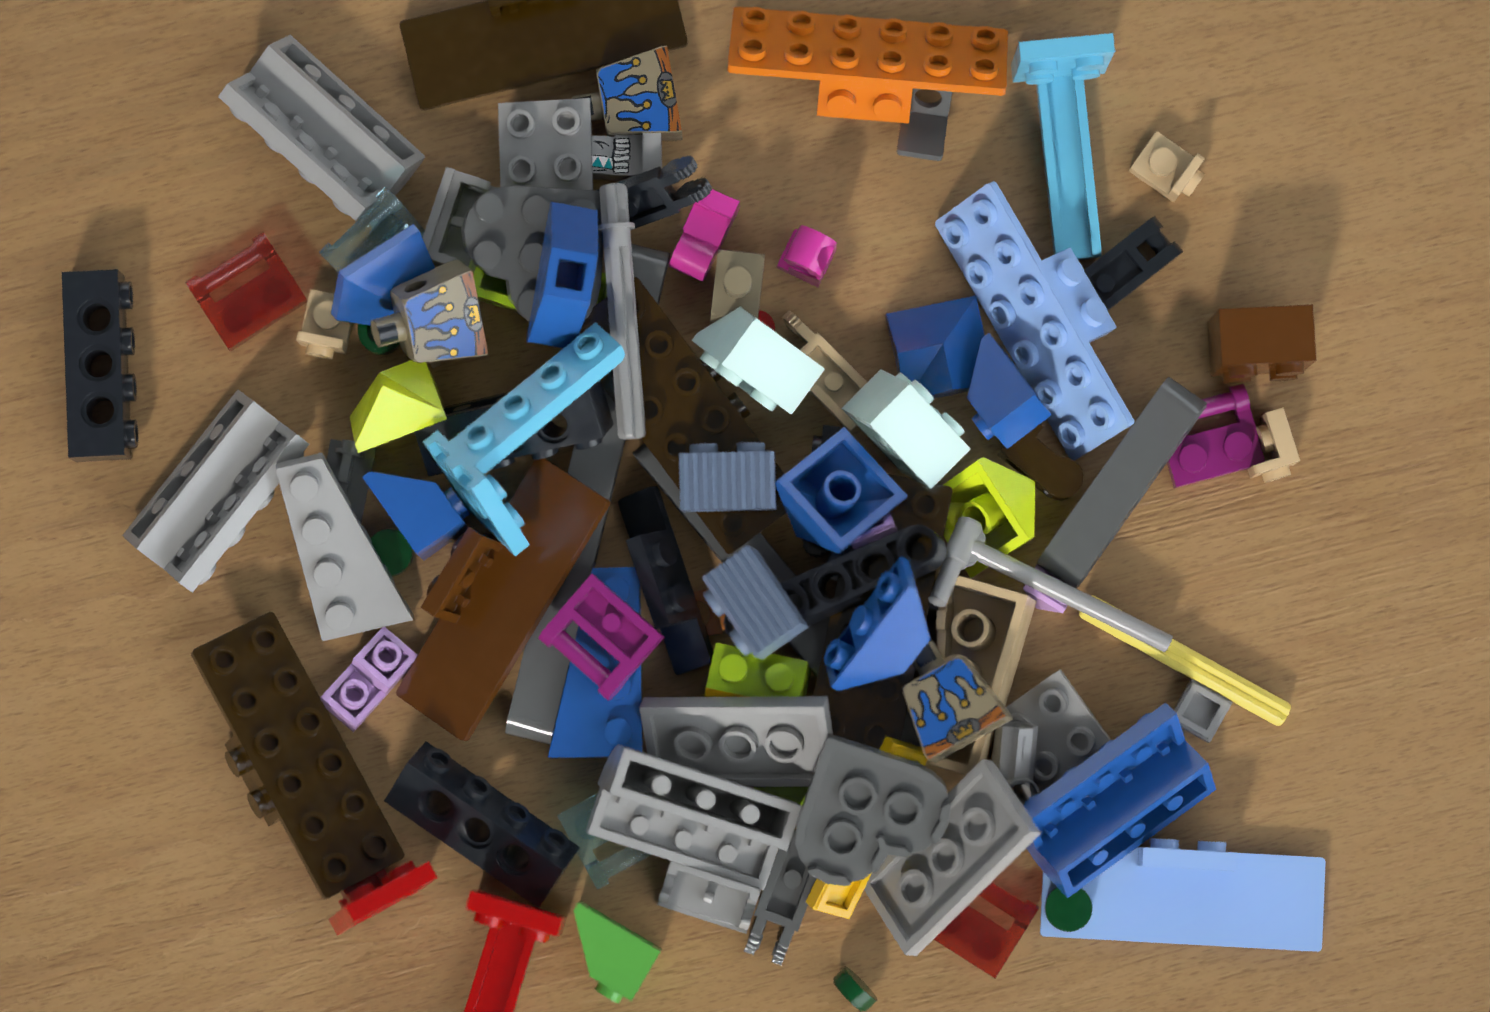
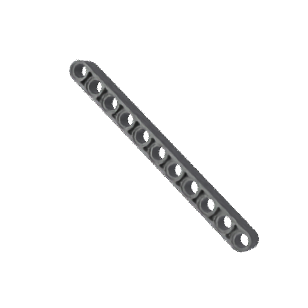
[505,244,670,745]

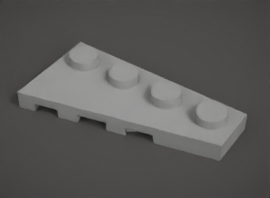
[276,453,413,641]

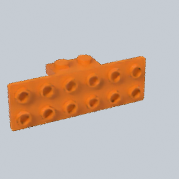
[727,7,1008,124]

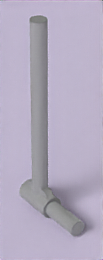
[928,516,1173,653]

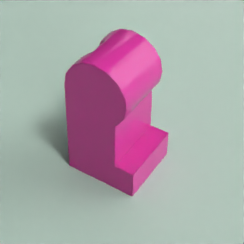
[669,189,740,281]
[777,225,837,287]

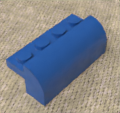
[1023,702,1216,898]

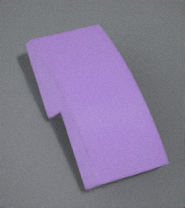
[320,627,418,733]

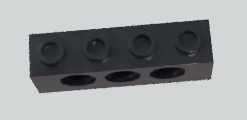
[62,269,139,462]
[415,379,614,479]
[384,741,581,908]

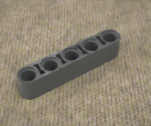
[1037,377,1208,589]

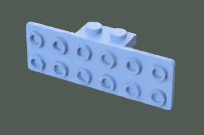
[935,181,1134,461]
[1040,838,1326,952]

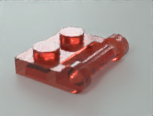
[185,232,308,351]
[934,882,1039,978]

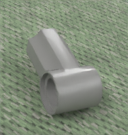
[992,721,1040,805]

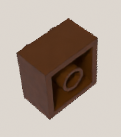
[1207,304,1317,384]

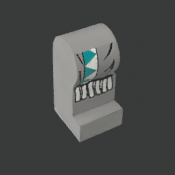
[592,133,662,181]

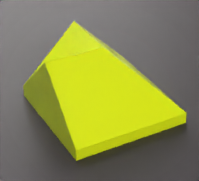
[350,360,447,453]
[943,457,1035,578]

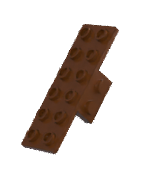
[396,458,610,741]

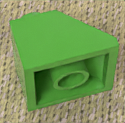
[573,901,662,1004]

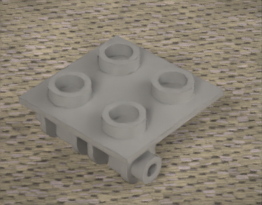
[498,98,593,190]
[1006,669,1111,793]

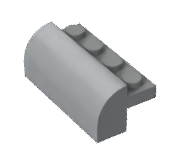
[218,35,426,221]
[122,390,310,593]
[585,745,802,890]

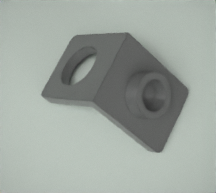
[897,88,952,161]

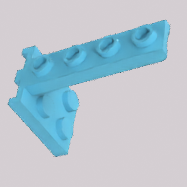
[1011,33,1115,260]
[423,322,625,556]

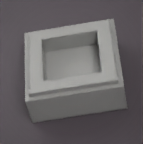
[1173,679,1233,743]

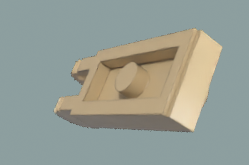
[782,311,867,432]

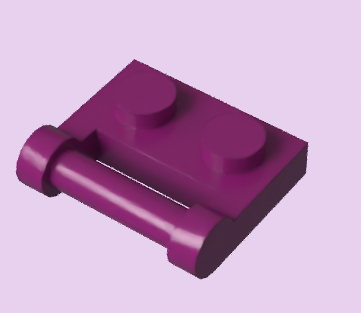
[1167,383,1265,489]
[538,574,664,701]

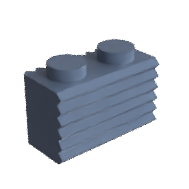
[679,443,777,512]
[702,545,809,660]

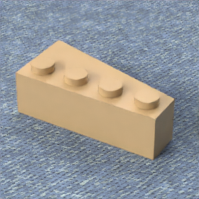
[930,570,1036,775]

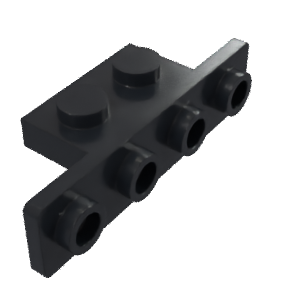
[618,486,714,675]

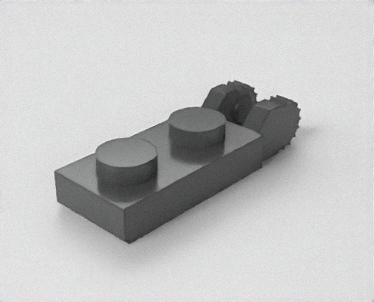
[744,830,817,965]

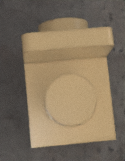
[1129,131,1205,203]
[296,289,353,359]
[1248,408,1300,483]

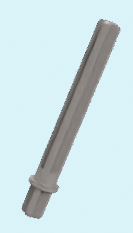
[598,183,646,440]

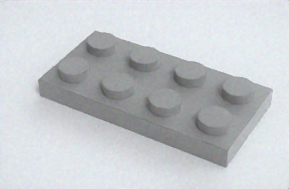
[639,697,833,787]
[864,759,1041,956]

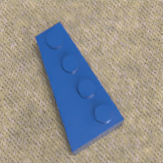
[548,567,643,759]

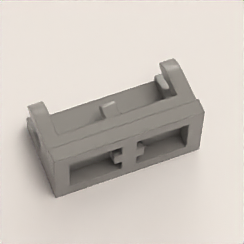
[423,167,496,267]
[657,861,761,934]

